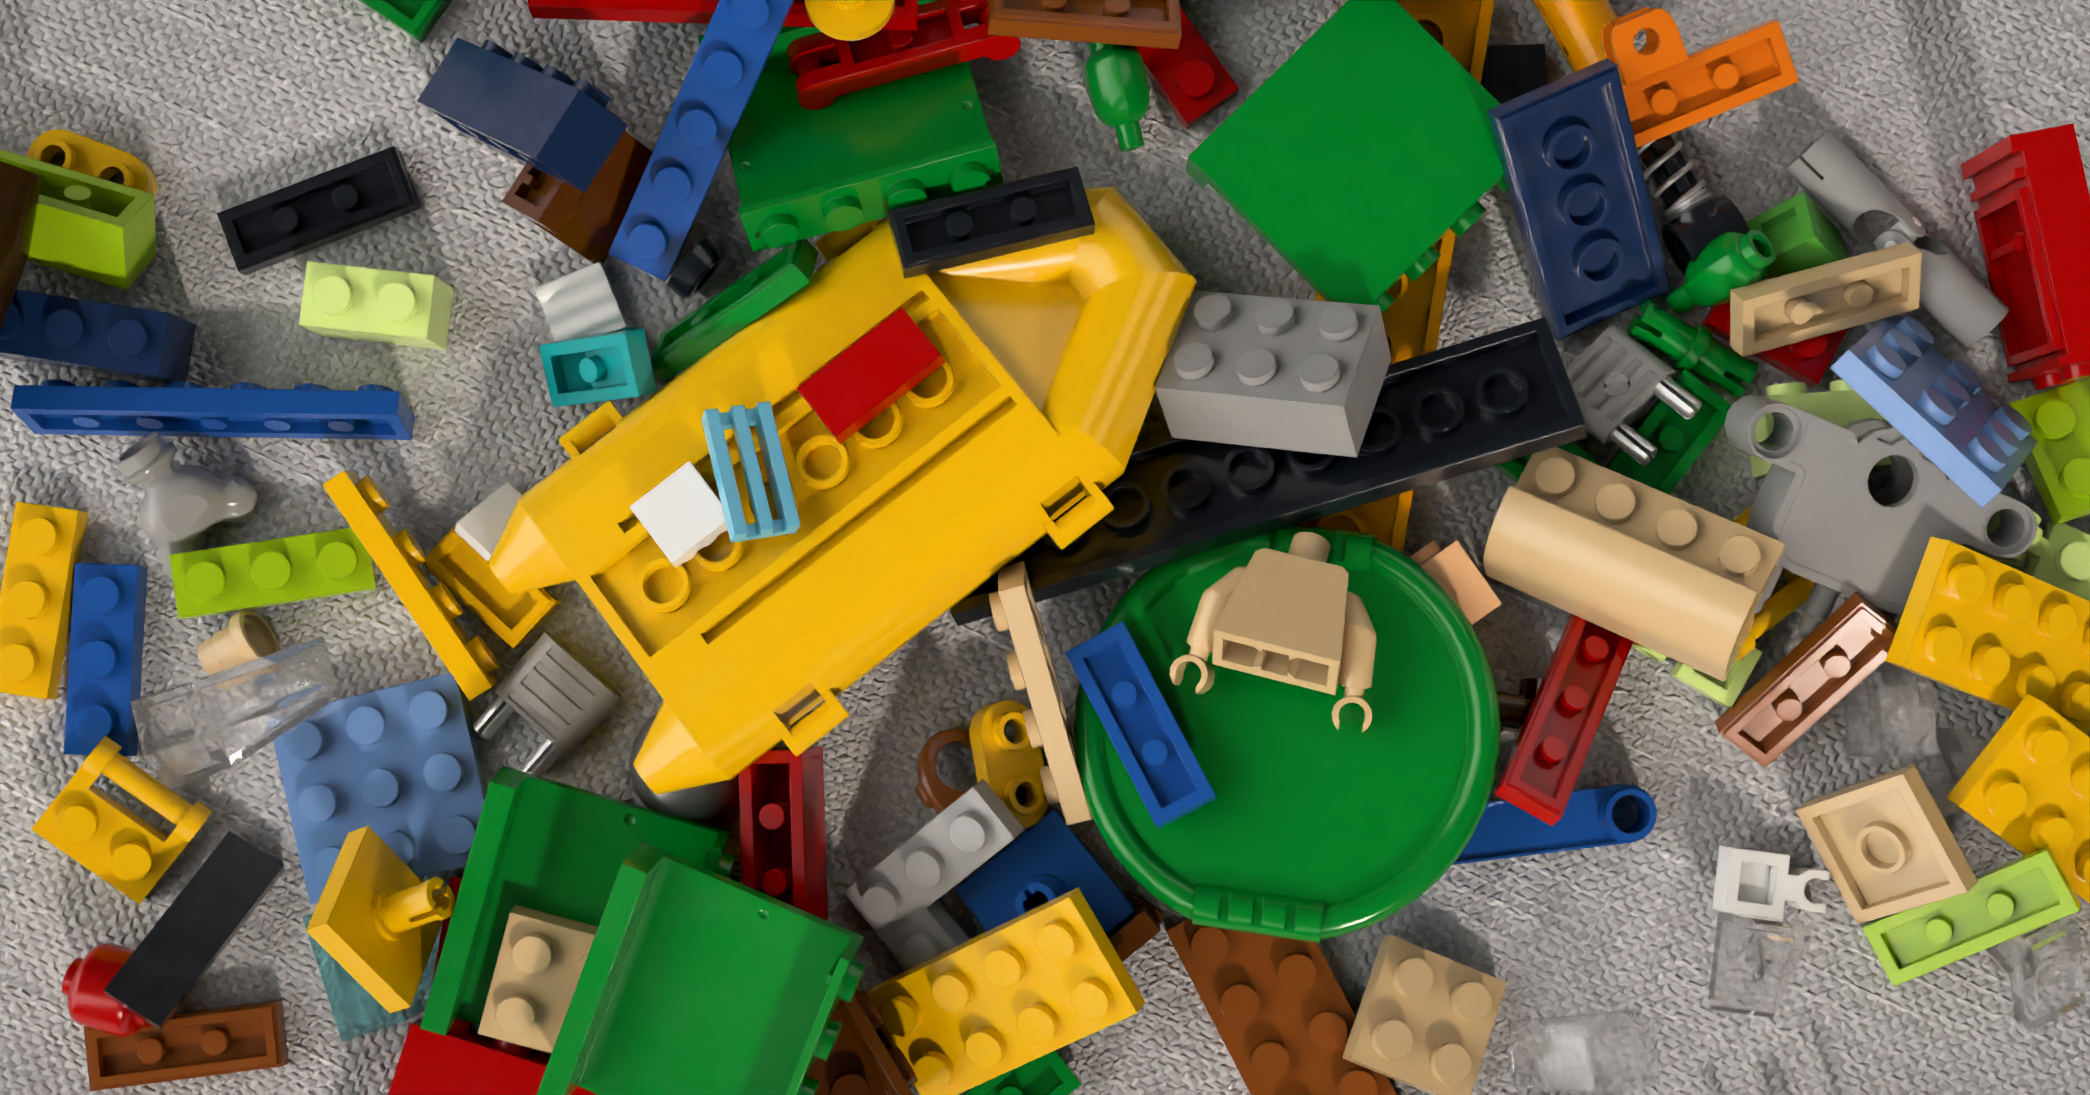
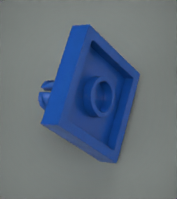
[955,809,1137,934]

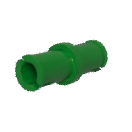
[1627,299,1759,398]

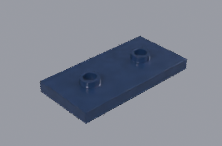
[1487,58,1672,340]

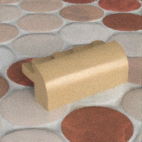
[1483,447,1785,682]

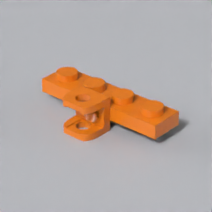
[1601,7,1799,148]

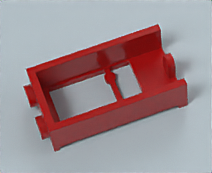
[1960,123,2090,390]

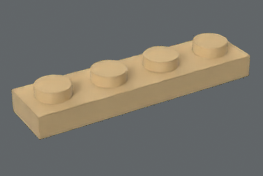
[989,561,1092,826]

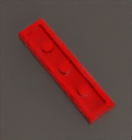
[1494,614,1633,826]

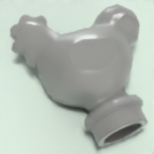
[115,431,258,576]

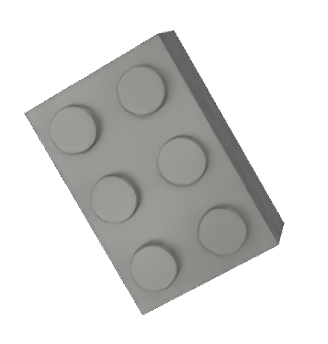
[1155,291,1391,458]

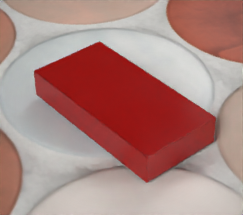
[796,307,945,444]

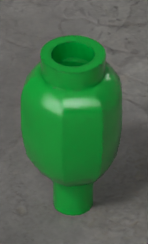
[1083,42,1150,152]
[1667,229,1776,315]

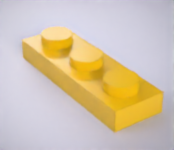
[0,501,88,699]

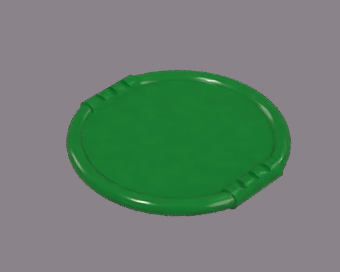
[1073,525,1501,943]

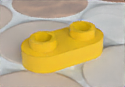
[27,129,157,199]
[969,700,1049,828]

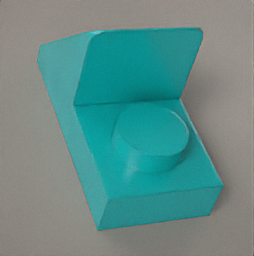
[539,327,657,407]

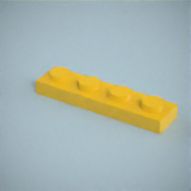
[322,470,499,701]

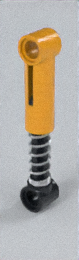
[1533,0,1750,275]

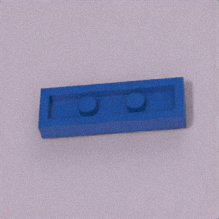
[64,563,148,756]
[1065,621,1217,829]

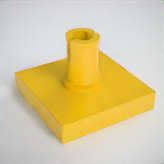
[306,826,455,1013]

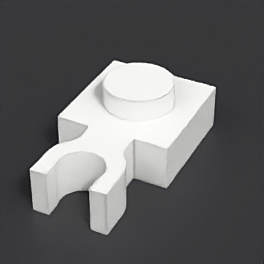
[1712,845,1830,919]

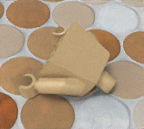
[1169,532,1377,732]

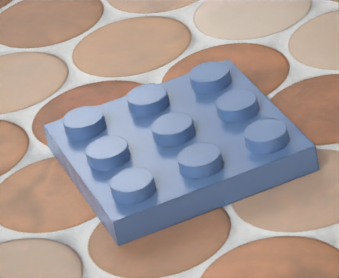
[1830,315,2038,508]
[268,673,488,905]

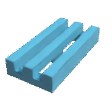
[701,401,801,543]

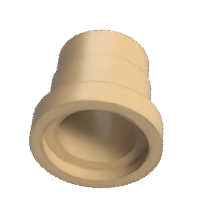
[197,609,281,685]

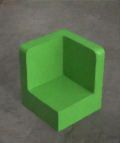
[1747,191,1847,279]

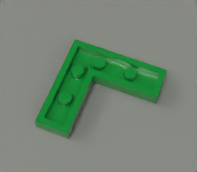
[1494,369,1732,494]

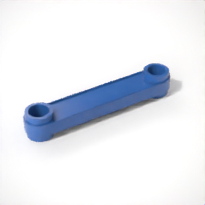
[1452,784,1657,865]

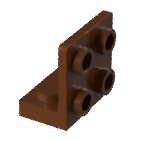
[502,109,653,264]
[809,990,918,1095]

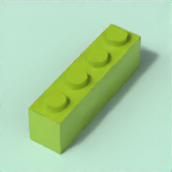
[0,149,157,290]

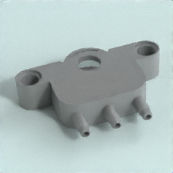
[1724,394,2037,635]

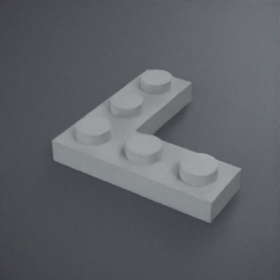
[844,779,1024,970]

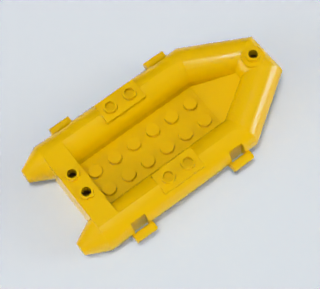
[488,186,1197,795]

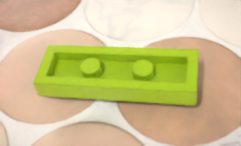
[169,528,378,620]
[1862,845,2081,987]

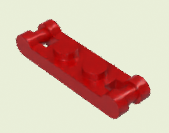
[787,0,1021,110]

